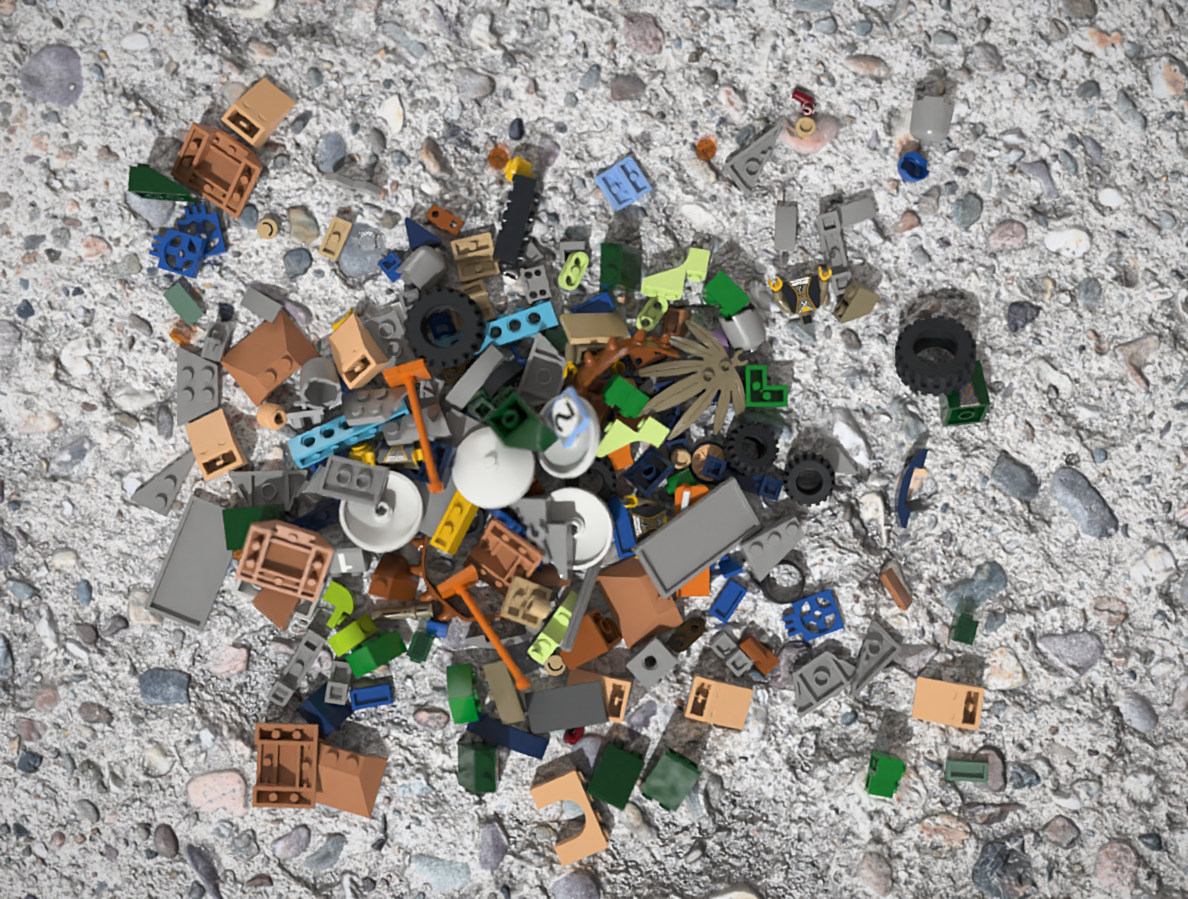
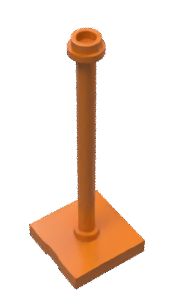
[382,359,444,494]
[437,564,531,691]

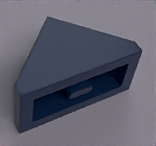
[405,217,443,252]

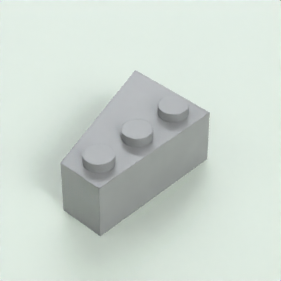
[738,514,805,582]

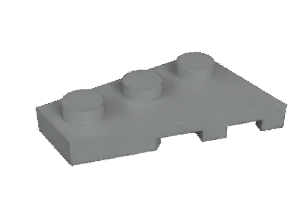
[381,403,453,446]

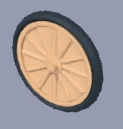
[688,441,729,484]

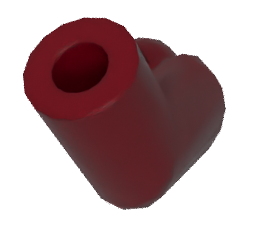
[791,89,815,116]
[563,726,585,745]

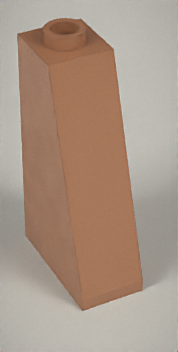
[251,587,302,632]

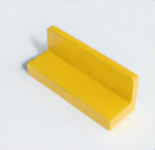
[429,489,479,555]

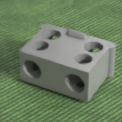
[519,265,552,306]

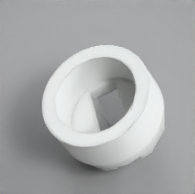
[502,268,519,285]

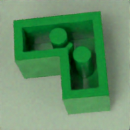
[701,270,751,319]
[743,365,788,408]
[345,629,408,679]
[446,663,482,725]
[864,749,906,798]

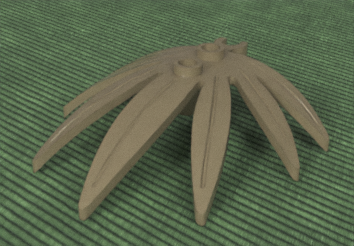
[632,320,748,440]

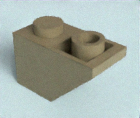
[833,279,880,324]

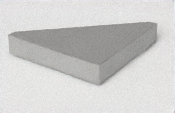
[808,443,858,475]

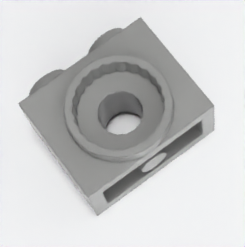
[625,634,678,690]

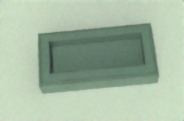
[163,282,205,327]
[945,758,989,783]

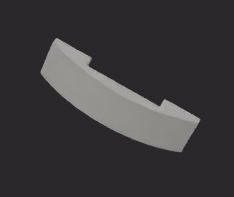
[816,211,853,296]
[441,344,507,413]
[464,620,547,648]
[266,629,327,709]

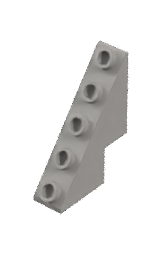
[508,495,573,580]

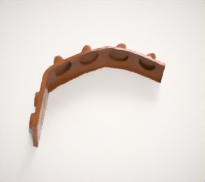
[574,328,679,400]
[408,535,510,623]

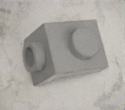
[556,238,585,265]

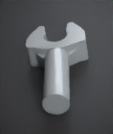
[526,524,552,564]

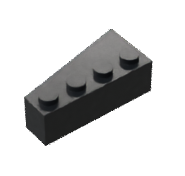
[492,173,541,268]

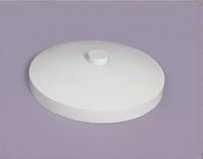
[536,395,600,478]
[452,427,535,509]
[339,471,424,552]
[535,487,614,570]

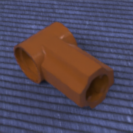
[739,634,780,676]

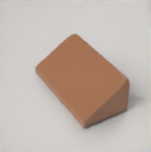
[661,307,691,347]
[530,564,571,586]
[879,568,913,611]

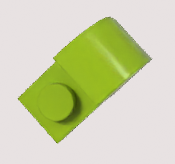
[322,580,357,629]
[327,613,378,657]

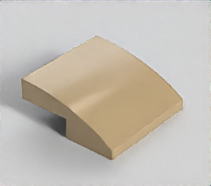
[450,232,501,284]

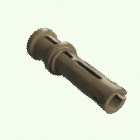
[371,600,435,622]

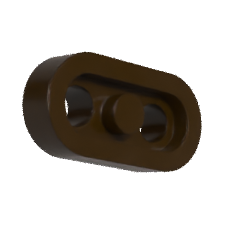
[441,358,476,386]
[669,617,705,652]

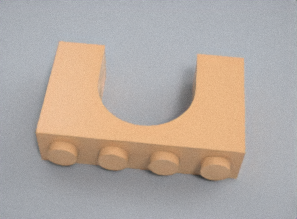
[530,767,610,867]

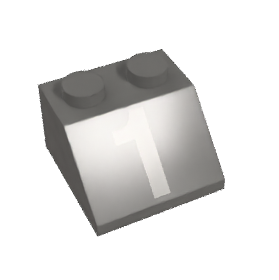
[326,547,369,577]

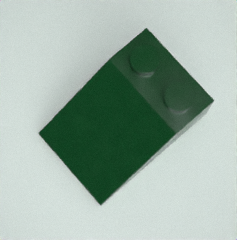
[128,163,201,203]
[222,503,286,550]

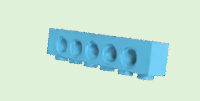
[434,300,559,357]
[287,397,411,469]

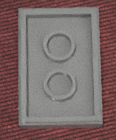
[317,454,390,508]

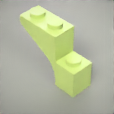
[640,247,710,301]
[596,416,670,458]
[526,591,578,665]

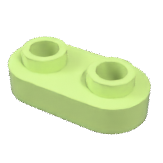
[558,251,589,290]
[636,296,668,333]

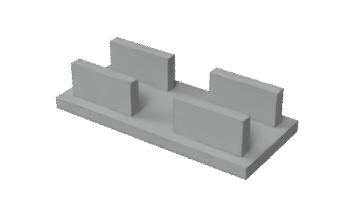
[365,310,416,369]

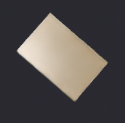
[560,313,631,344]

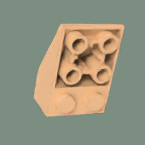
[221,77,296,150]
[328,313,390,389]
[185,408,248,481]
[566,668,631,723]
[683,673,754,730]
[911,677,984,730]

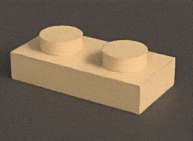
[317,216,354,262]

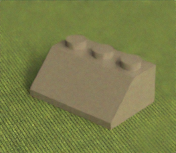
[481,658,527,725]

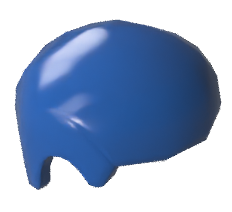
[897,151,930,183]

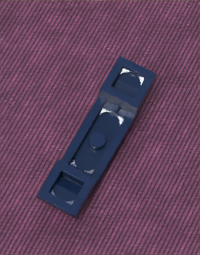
[654,379,689,461]
[894,448,928,529]
[701,455,783,501]
[289,498,341,532]
[466,712,550,760]

